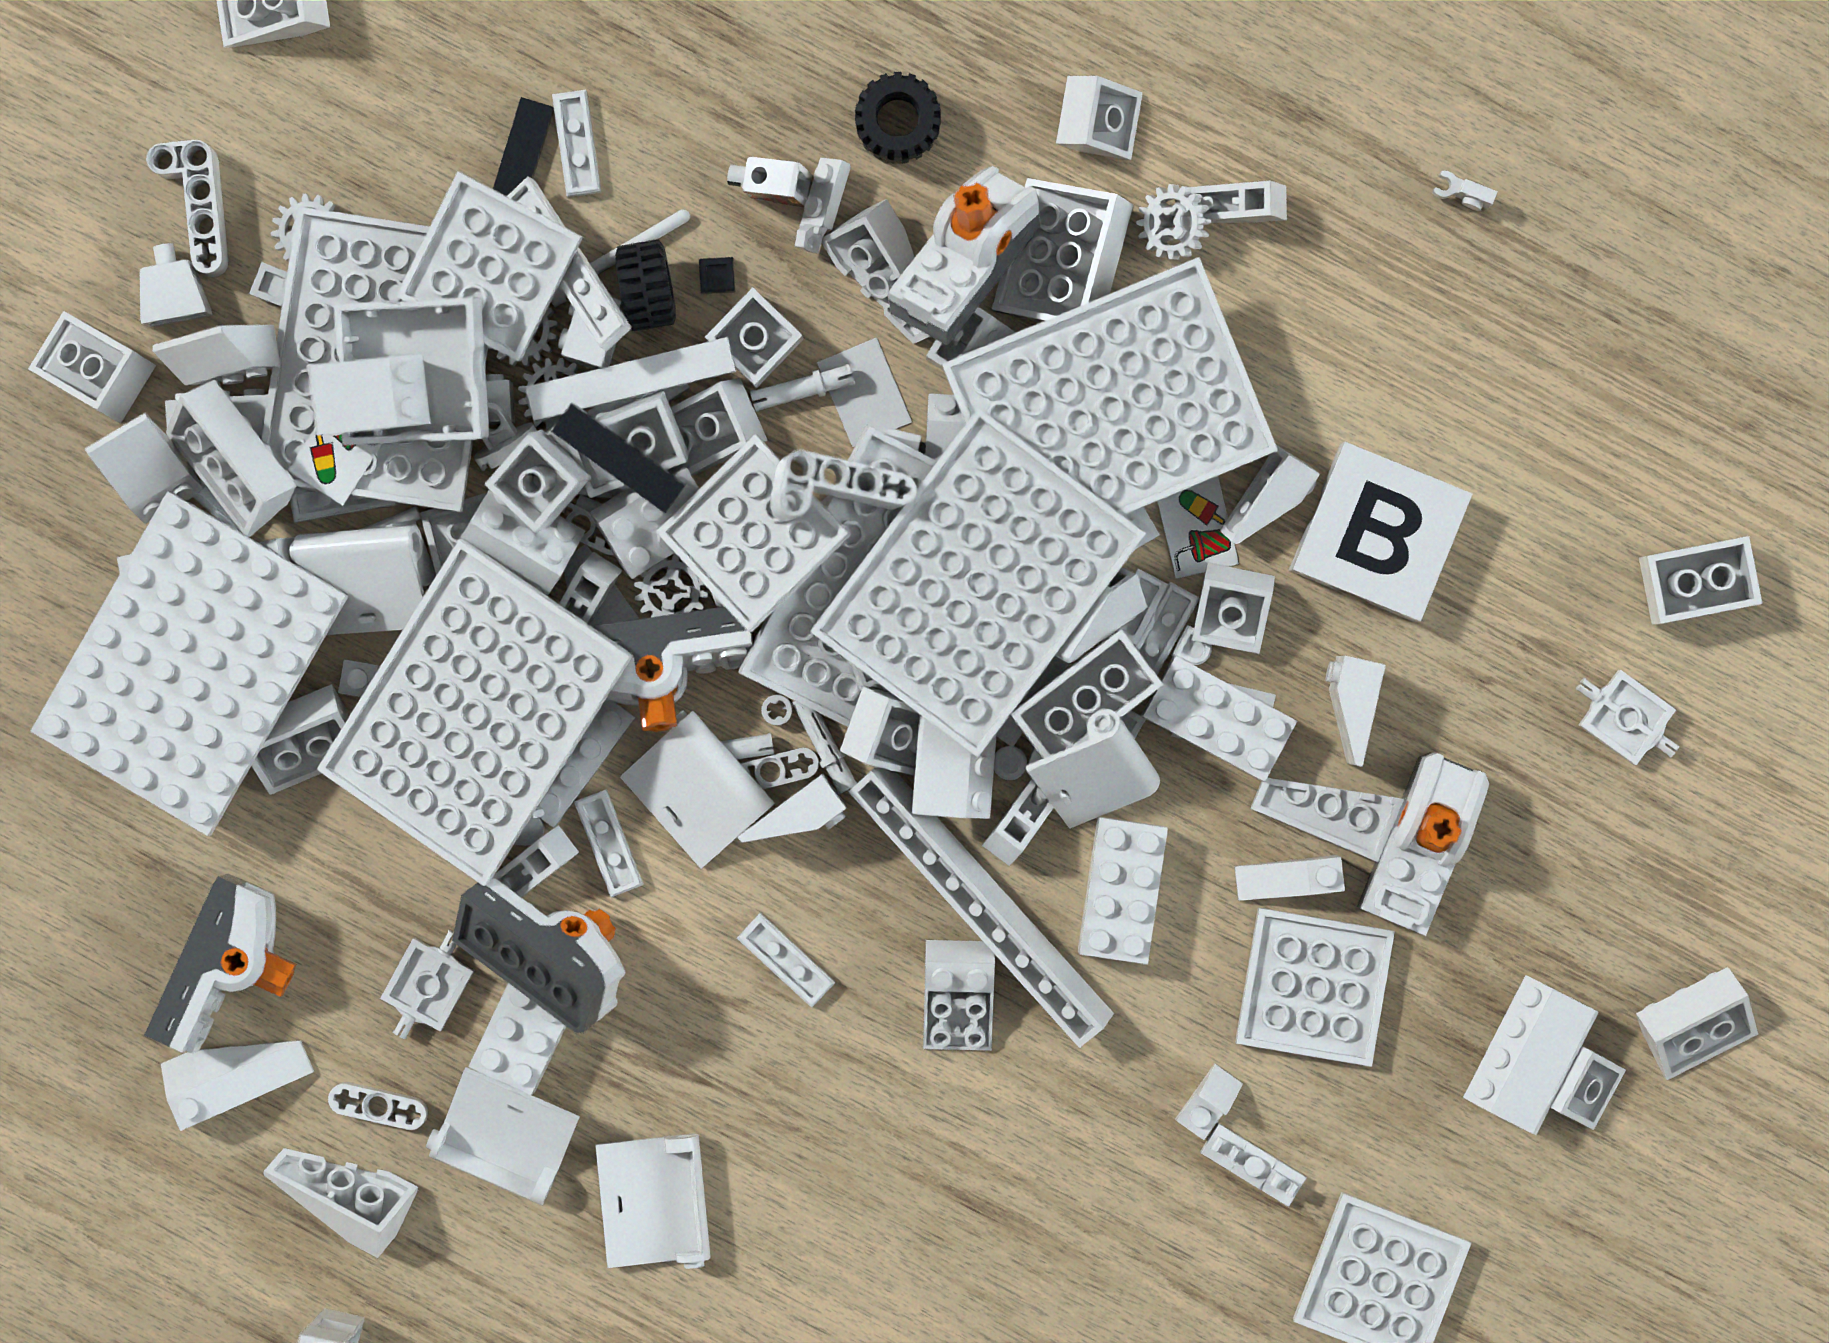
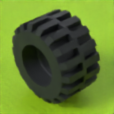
[855,72,941,164]
[615,239,676,331]

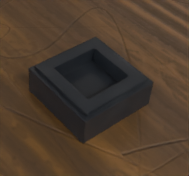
[699,257,735,294]

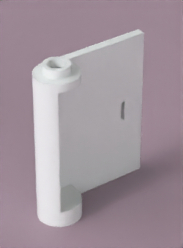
[290,525,425,635]
[1026,709,1160,829]
[620,710,775,869]
[425,1067,580,1206]
[595,1134,711,1269]

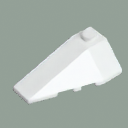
[821,199,930,344]
[161,1040,314,1131]
[264,1148,418,1258]

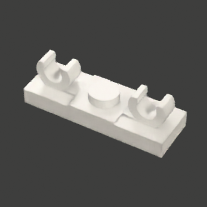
[1200,1123,1306,1207]

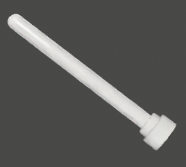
[551,209,690,308]

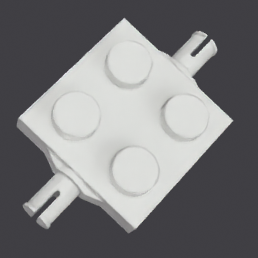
[1576,670,1679,765]
[380,930,475,1039]

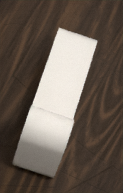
[146,140,229,277]
[771,450,917,521]

